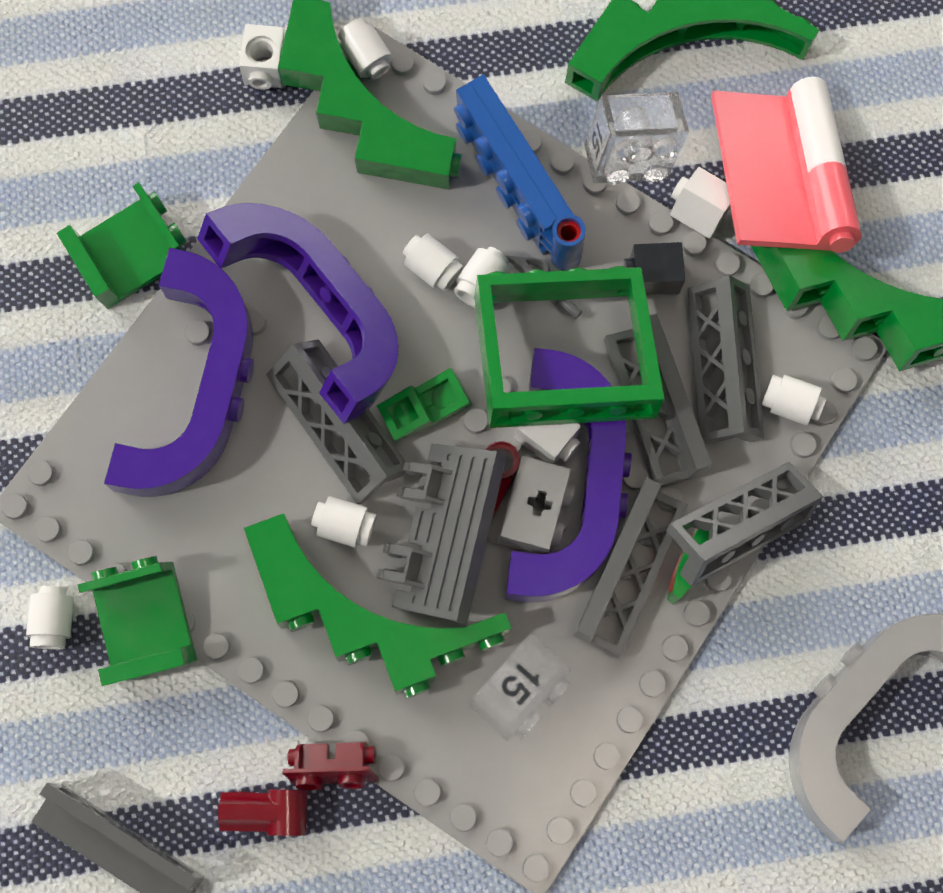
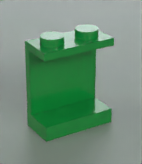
[57,182,188,309]
[78,556,197,686]

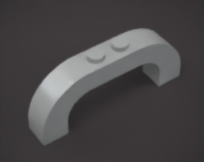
[789,614,943,842]

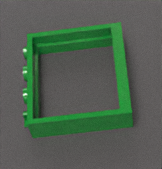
[474,266,664,428]

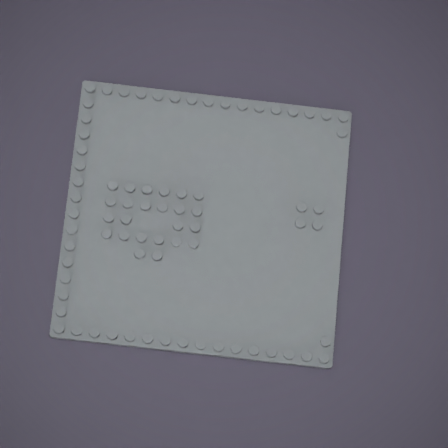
[0,27,887,893]

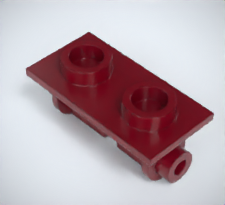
[282,742,379,791]

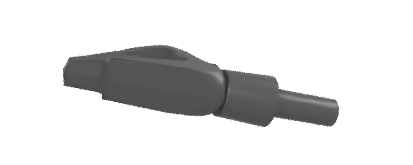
[506,255,583,319]

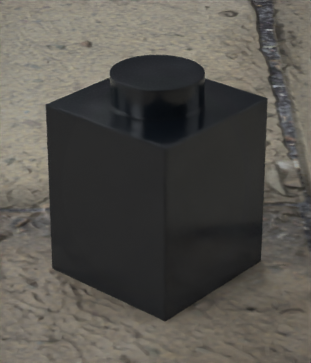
[623,242,685,295]

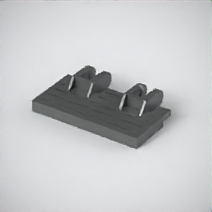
[376,444,507,624]

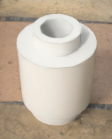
[338,18,392,80]
[403,233,464,291]
[454,247,510,308]
[762,374,827,426]
[311,496,377,548]
[26,586,74,650]

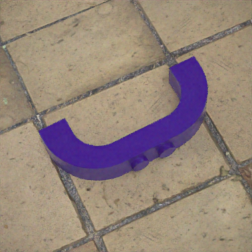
[197,203,399,424]
[104,248,254,497]
[505,348,632,602]

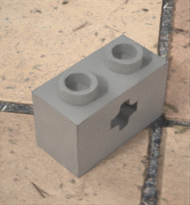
[498,456,575,554]

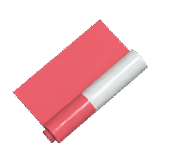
[711,77,862,253]

